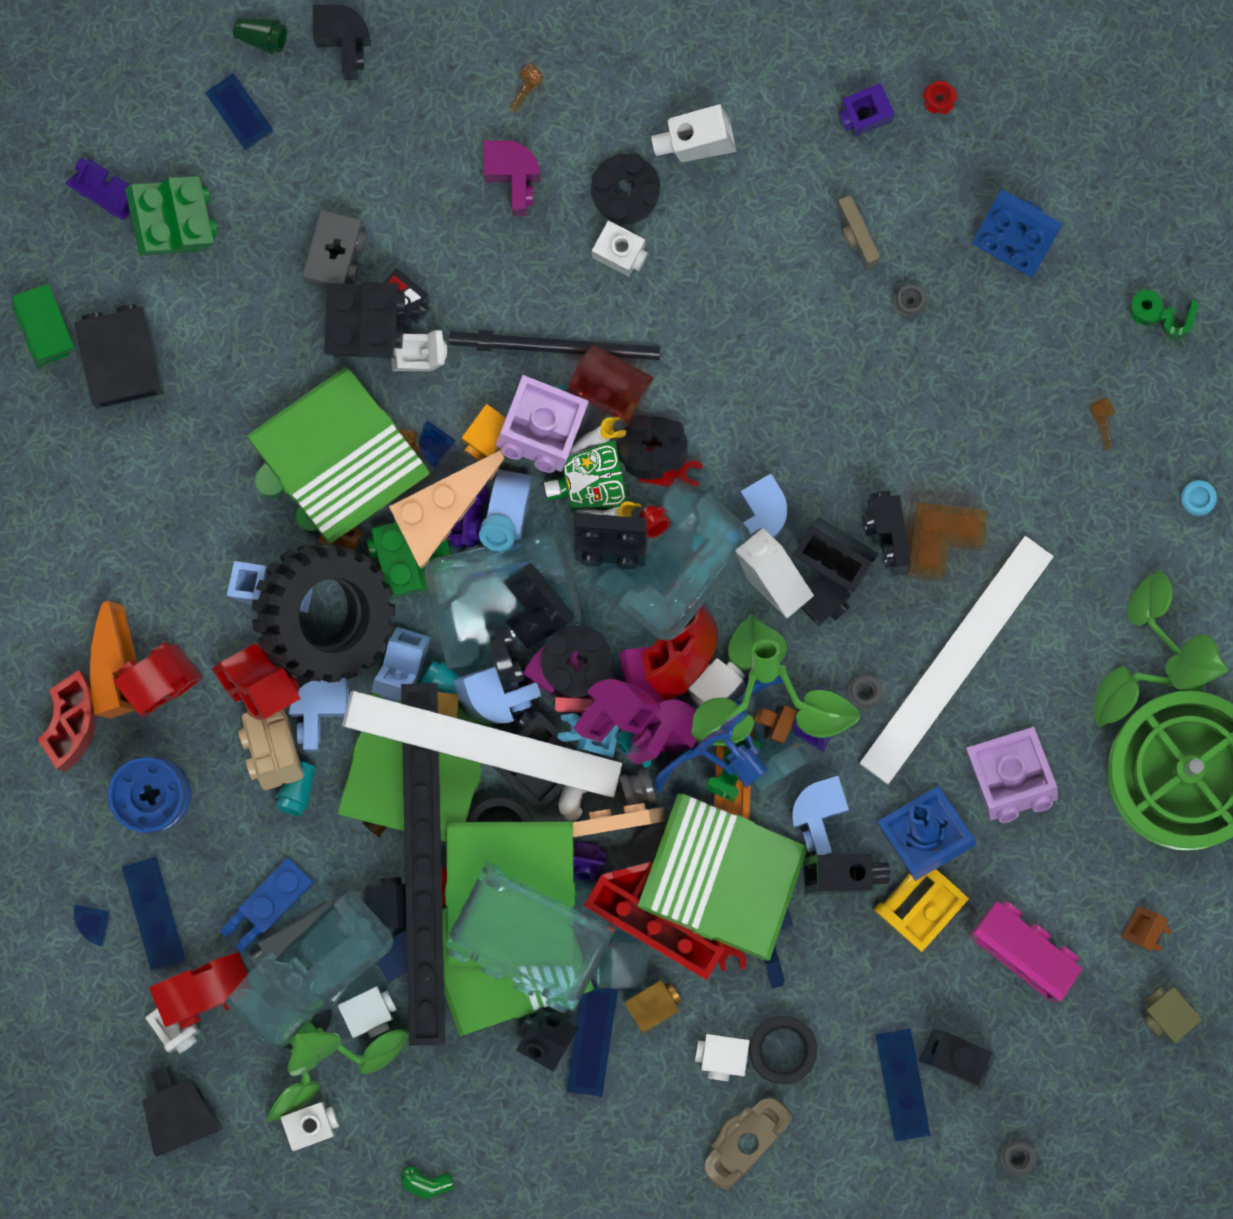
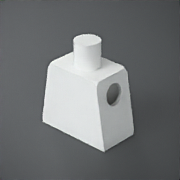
[651,104,736,162]

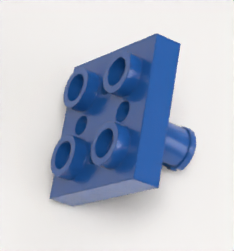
[972,189,1063,278]
[877,786,976,881]

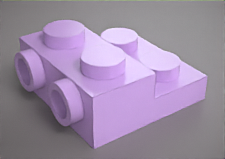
[495,375,589,473]
[966,727,1058,823]

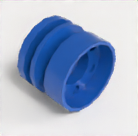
[108,757,192,833]

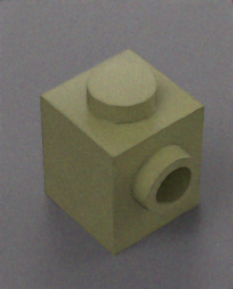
[1143,987,1202,1044]

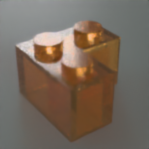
[906,502,988,582]

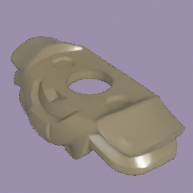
[704,1098,792,1190]

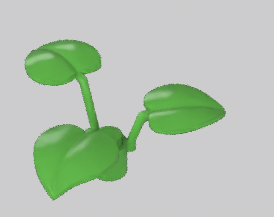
[1094,570,1228,728]
[691,613,860,746]
[266,1012,409,1123]

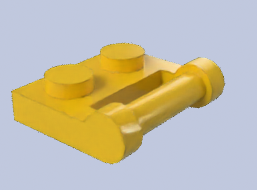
[873,869,969,952]

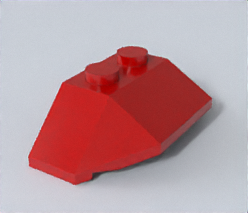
[583,862,725,980]

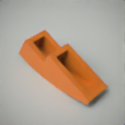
[90,601,138,719]

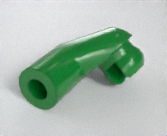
[401,1166,455,1199]

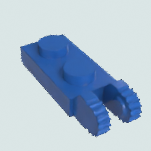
[220,858,314,953]

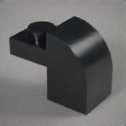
[313,4,371,81]

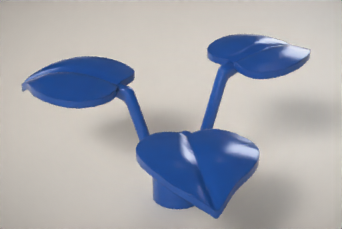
[655,676,783,794]

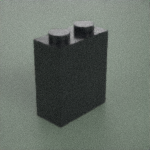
[74,304,165,409]
[792,517,879,593]

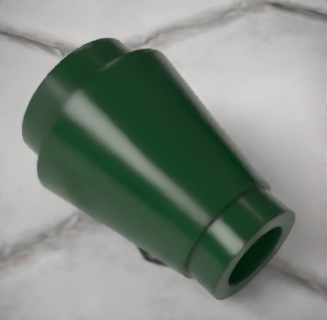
[233,18,287,54]

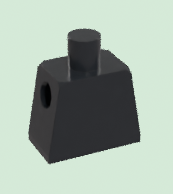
[803,854,890,895]
[919,1029,996,1089]
[143,1065,223,1157]

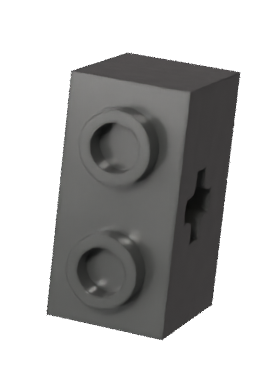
[302,210,368,289]

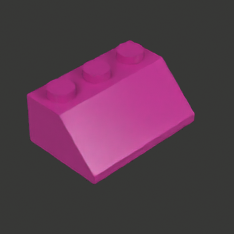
[968,901,1083,1003]

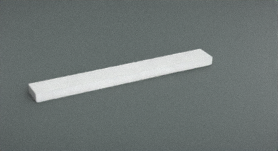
[859,536,1054,785]
[342,691,622,798]

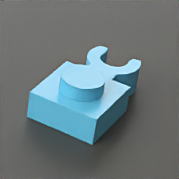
[557,713,619,759]

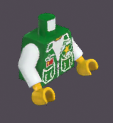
[544,417,641,517]

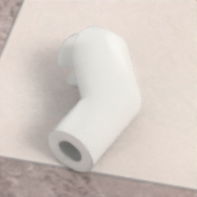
[558,785,588,821]

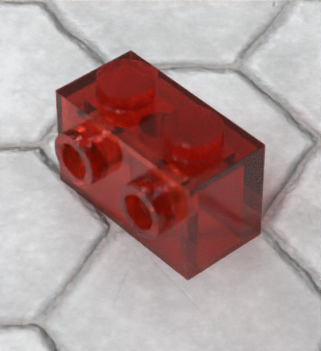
[566,345,654,424]

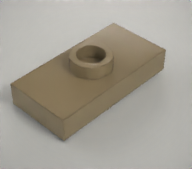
[837,195,880,270]

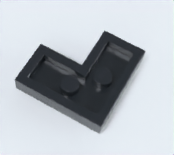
[503,562,576,648]

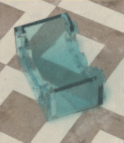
[444,860,615,1013]
[225,889,393,1049]

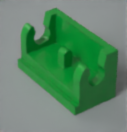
[11,284,74,369]

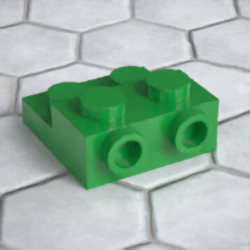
[125,176,217,256]
[367,522,458,600]

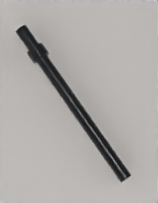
[449,330,660,360]

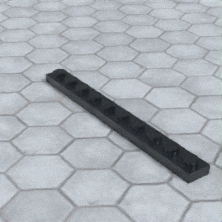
[401,683,446,1046]

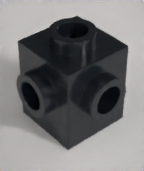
[516,1008,579,1072]

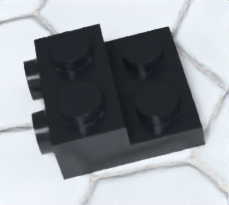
[324,282,405,359]
[862,491,911,576]
[574,513,648,570]
[491,708,580,812]

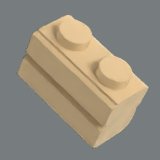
[238,709,304,790]

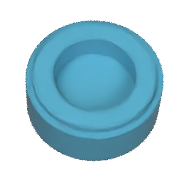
[1180,480,1217,517]
[479,515,516,551]

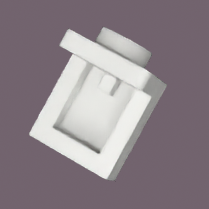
[391,330,447,371]
[145,1009,201,1054]

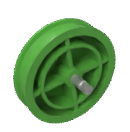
[1107,691,1233,851]

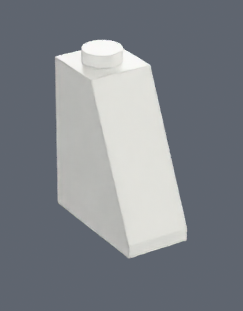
[735,528,814,618]

